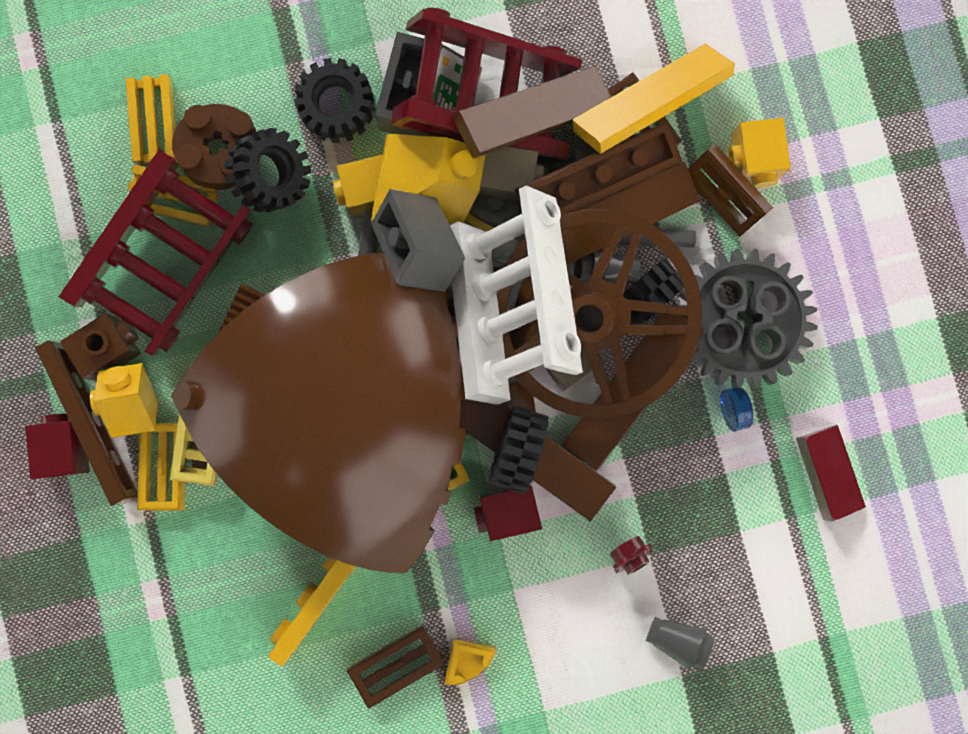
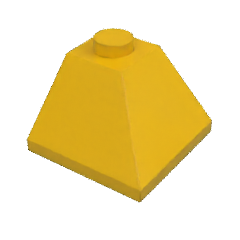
[371,134,486,225]

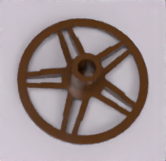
[497,209,702,418]

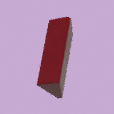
[796,425,866,522]

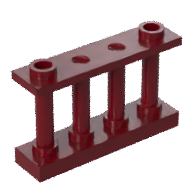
[391,7,582,168]
[58,149,254,356]

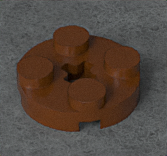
[172,104,261,190]

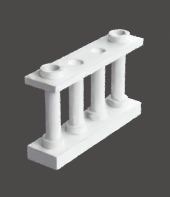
[450,186,583,405]

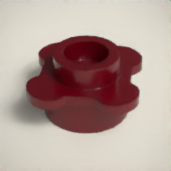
[610,536,653,575]

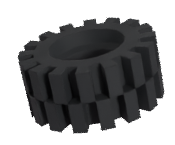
[294,58,375,143]
[224,128,311,212]
[623,258,684,336]
[489,405,549,494]

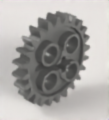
[678,249,818,389]

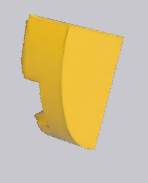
[444,638,496,685]

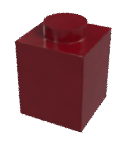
[25,413,90,479]
[473,484,542,542]

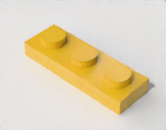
[267,557,356,667]

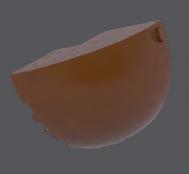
[171,252,467,573]

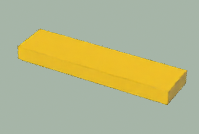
[573,43,735,154]

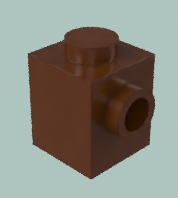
[60,313,141,381]

